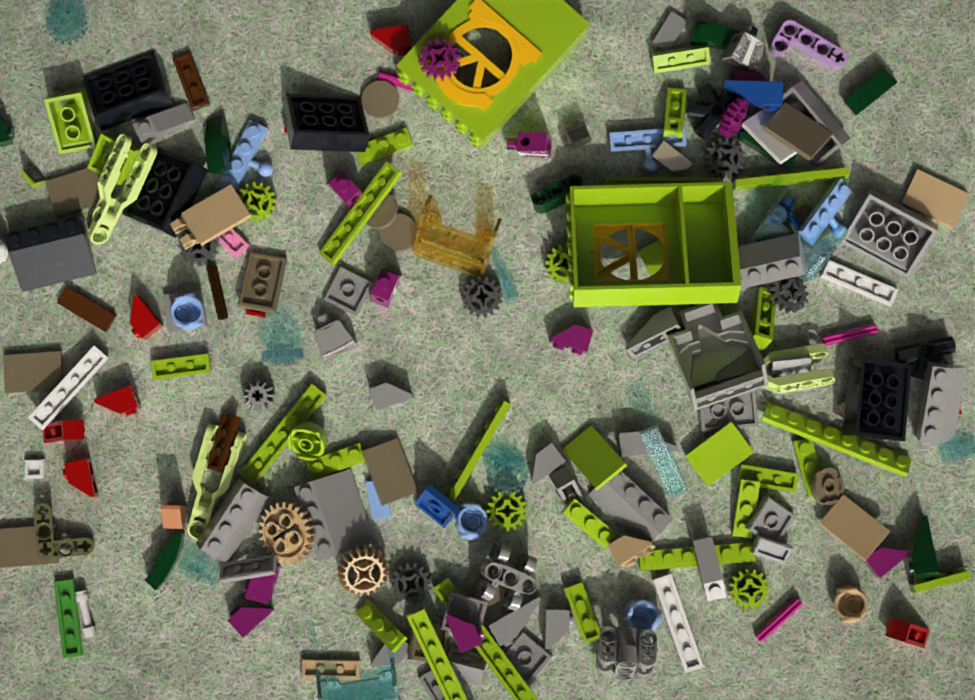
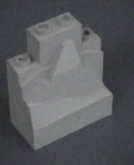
[668,303,768,411]

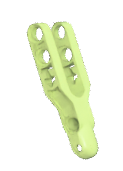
[87,134,157,244]
[763,344,835,394]
[188,423,247,539]

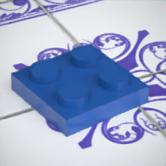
[415,484,460,528]

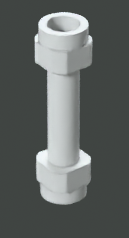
[75,590,96,638]

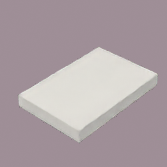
[742,109,797,164]

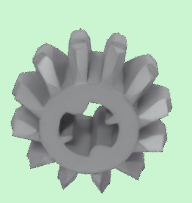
[242,380,275,413]

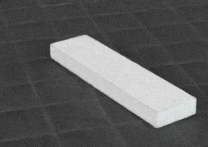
[820,259,898,307]

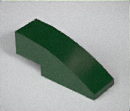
[205,115,232,174]
[145,531,185,591]

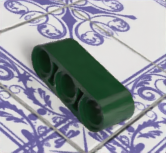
[844,68,898,116]
[531,174,584,214]

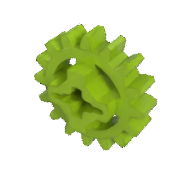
[238,182,278,224]
[545,244,569,286]
[486,490,528,532]
[728,568,771,611]

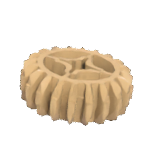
[336,544,389,597]

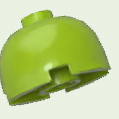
[287,421,328,461]

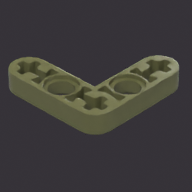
[33,503,94,559]

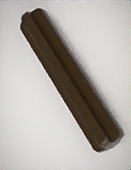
[206,264,228,320]

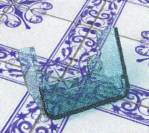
[750,187,848,281]
[316,658,402,700]

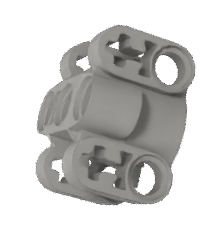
[475,542,537,611]
[596,626,657,680]

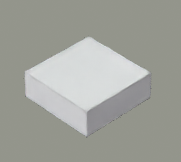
[24,459,45,479]

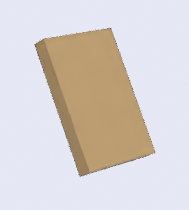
[900,169,969,228]
[819,494,890,561]

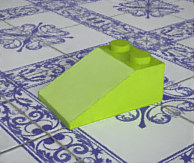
[44,87,96,154]

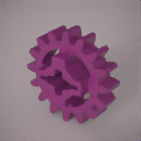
[419,38,461,81]
[719,97,749,138]

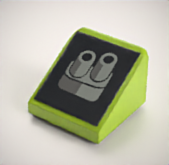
[20,166,47,189]

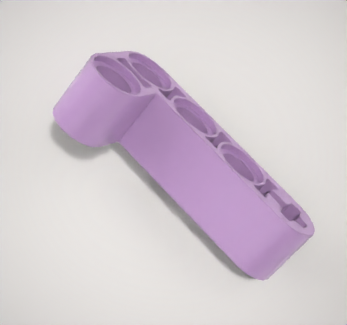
[769,20,848,70]

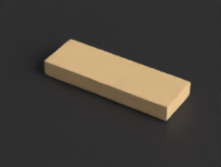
[301,658,360,680]

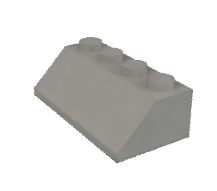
[777,81,851,167]
[738,232,808,289]
[915,362,967,444]
[588,471,673,542]
[196,478,270,562]

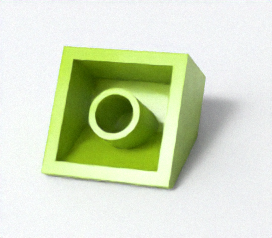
[87,132,140,185]

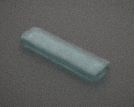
[639,424,688,499]

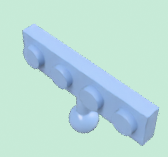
[216,120,273,193]
[609,127,687,174]
[798,178,852,245]

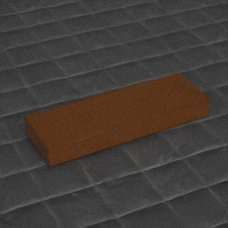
[172,52,210,111]
[57,287,117,333]
[207,413,241,473]

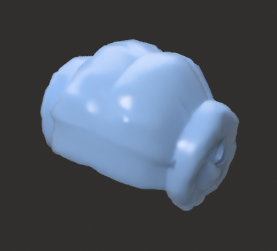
[170,292,205,331]
[455,502,487,540]
[623,599,662,631]

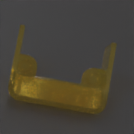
[412,194,502,277]

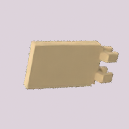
[170,184,251,250]

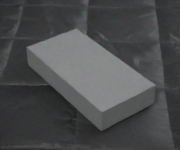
[652,11,687,51]
[750,534,793,565]

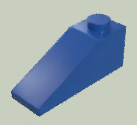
[722,80,783,112]

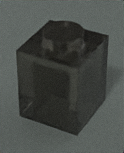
[561,122,591,151]

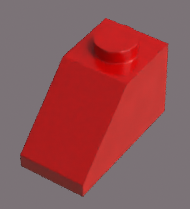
[370,25,411,56]
[130,294,163,340]
[93,385,141,417]
[43,420,85,443]
[63,458,99,497]
[885,617,930,648]

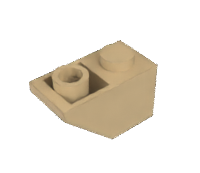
[608,535,656,568]

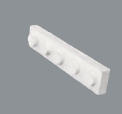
[28,345,108,430]
[653,573,704,673]

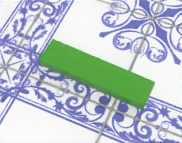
[54,578,84,658]

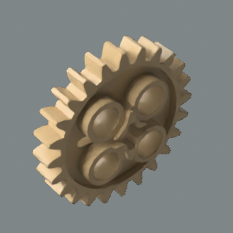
[258,501,316,565]

